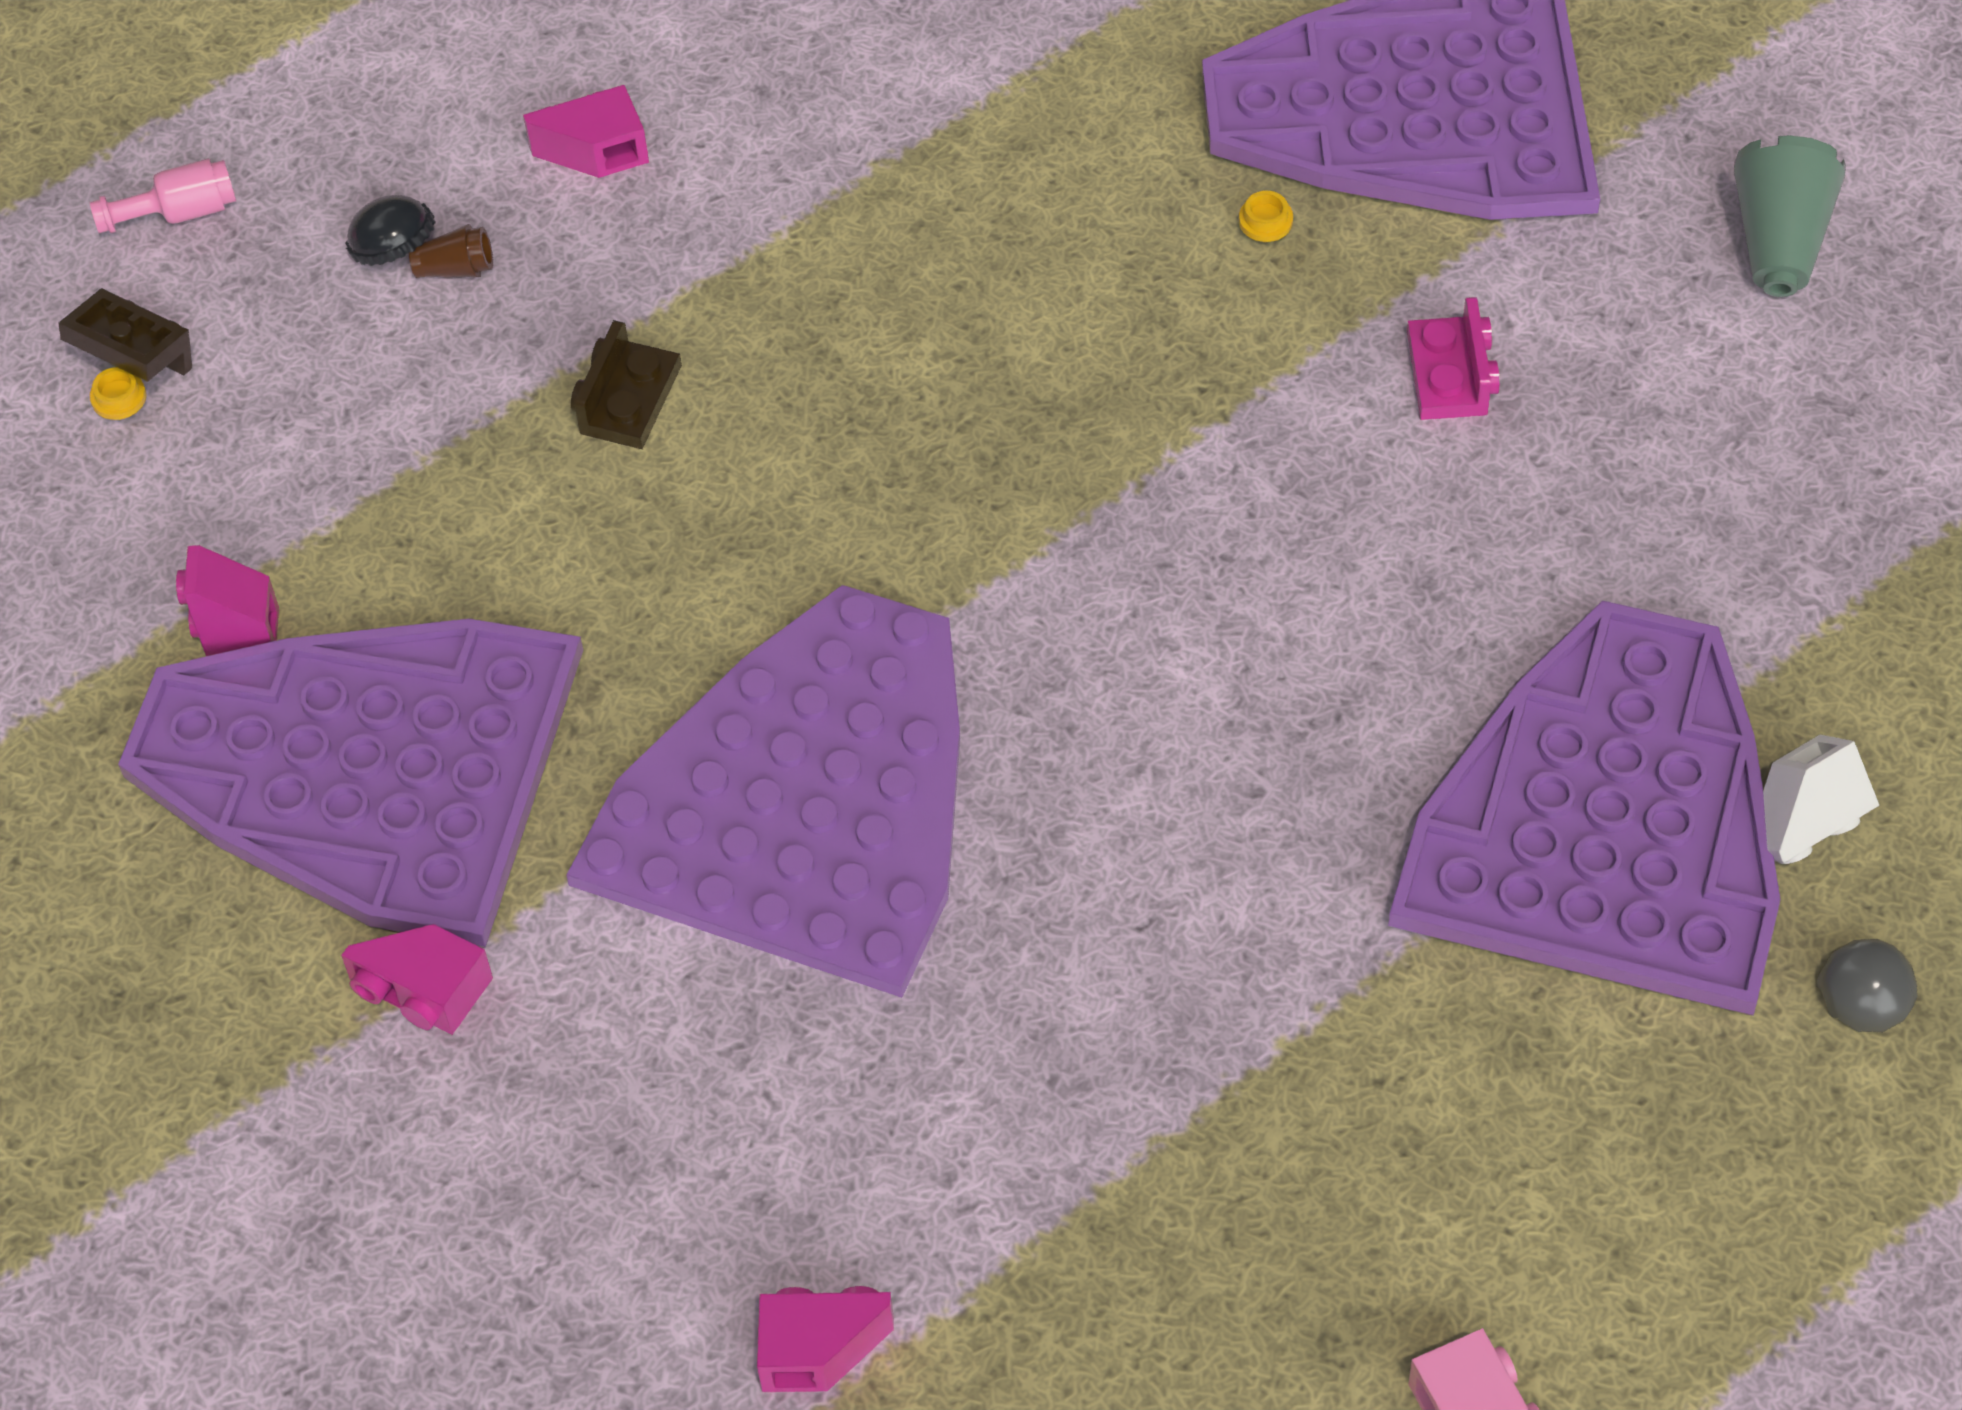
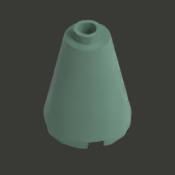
[1734,135,1846,297]

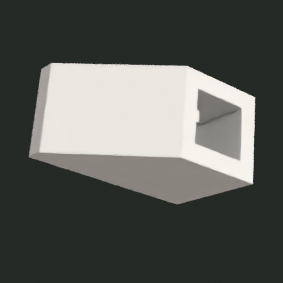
[1763,735,1879,864]

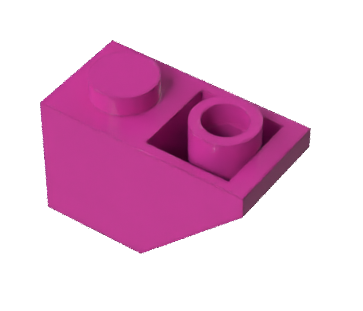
[523,85,649,178]
[176,545,279,656]
[341,924,493,1035]
[757,1286,894,1392]

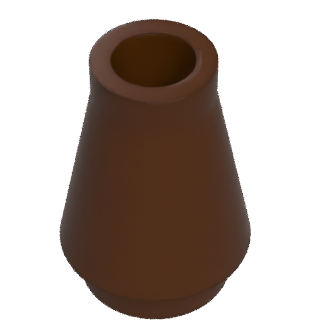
[409,224,493,278]

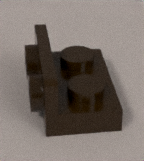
[58,288,192,382]
[571,320,682,450]

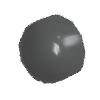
[1816,939,1918,1033]

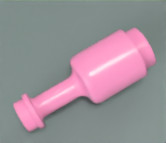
[89,158,236,233]

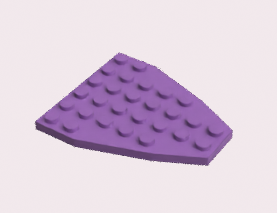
[1202,0,1600,220]
[566,585,960,998]
[1388,601,1780,1016]
[118,619,583,947]

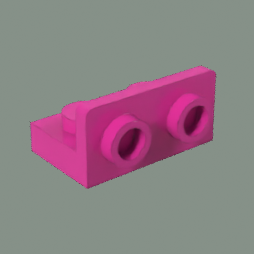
[1407,297,1500,420]

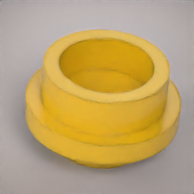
[1239,190,1293,242]
[90,367,147,420]

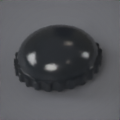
[345,195,436,266]

